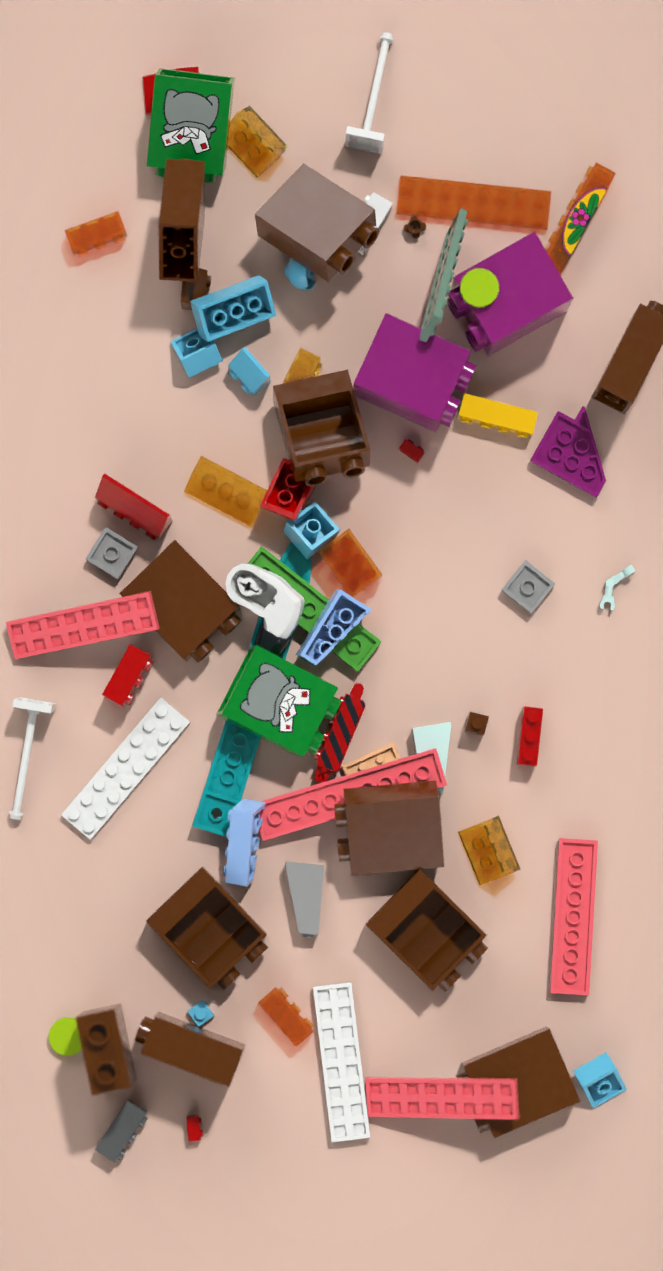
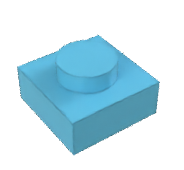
[187,1000,214,1027]

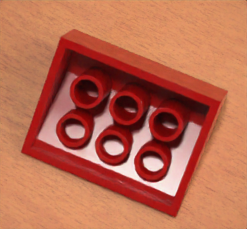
[95,473,172,540]

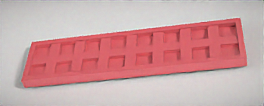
[6,591,160,659]
[365,1077,519,1120]

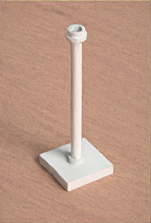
[345,32,394,154]
[9,697,56,820]

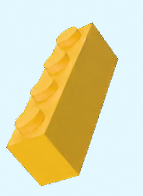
[458,393,538,438]

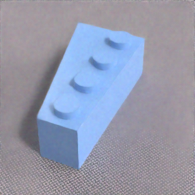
[296,589,372,665]
[223,798,266,887]

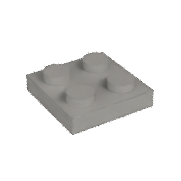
[86,527,139,580]
[501,560,555,614]

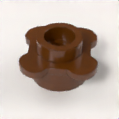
[404,216,426,239]

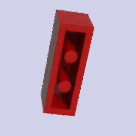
[516,706,543,767]

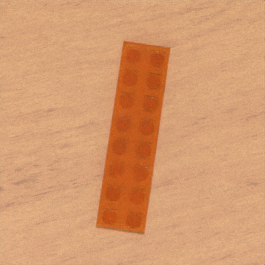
[397,175,551,230]

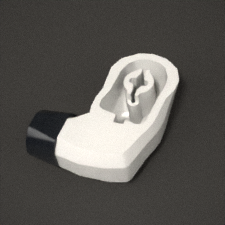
[225,564,305,655]

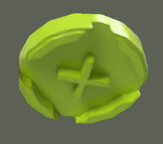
[460,268,499,308]
[49,1017,82,1056]

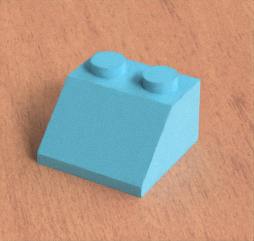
[170,328,223,377]
[228,347,271,396]
[573,1052,627,1109]

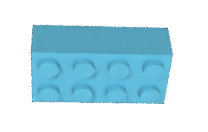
[190,275,277,342]

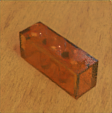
[65,211,127,256]
[258,987,314,1047]

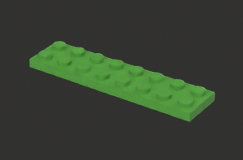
[247,546,381,672]

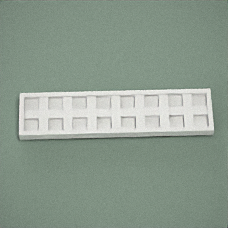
[61,697,190,840]
[313,982,370,1142]

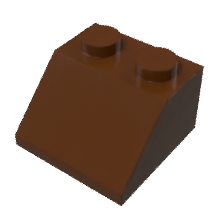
[181,268,211,310]

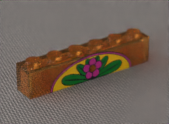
[545,162,616,275]

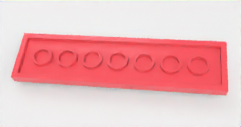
[550,838,598,995]

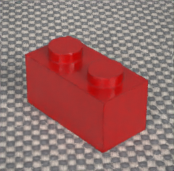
[398,439,425,463]
[186,1115,203,1141]

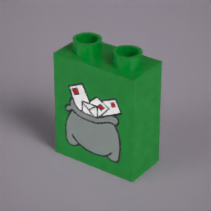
[147,68,235,183]
[216,645,341,757]

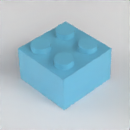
[283,502,340,560]

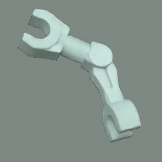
[600,565,635,610]

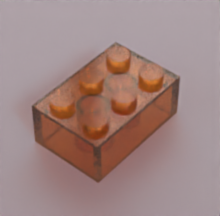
[318,529,383,598]

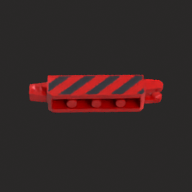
[314,682,366,783]

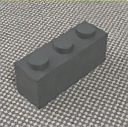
[95,1099,148,1162]

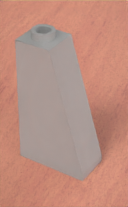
[285,862,324,938]

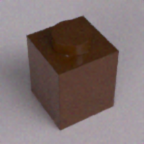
[465,712,489,736]

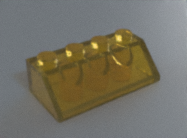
[184,456,267,527]

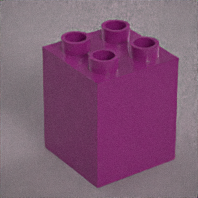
[447,231,573,356]
[353,313,477,432]

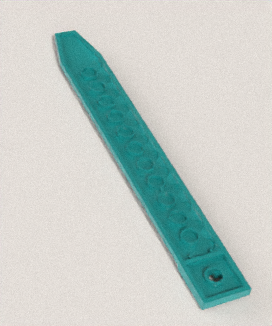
[192,542,312,837]

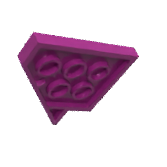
[530,406,606,498]

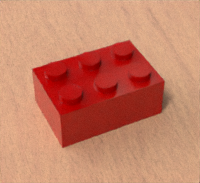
[102,644,154,708]

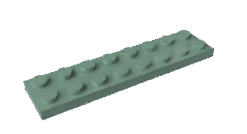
[419,208,468,342]

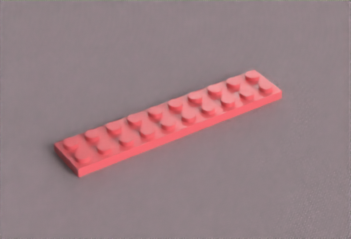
[259,748,447,841]

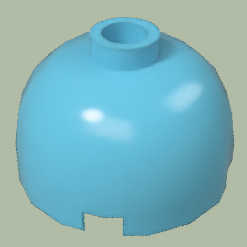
[285,258,316,290]

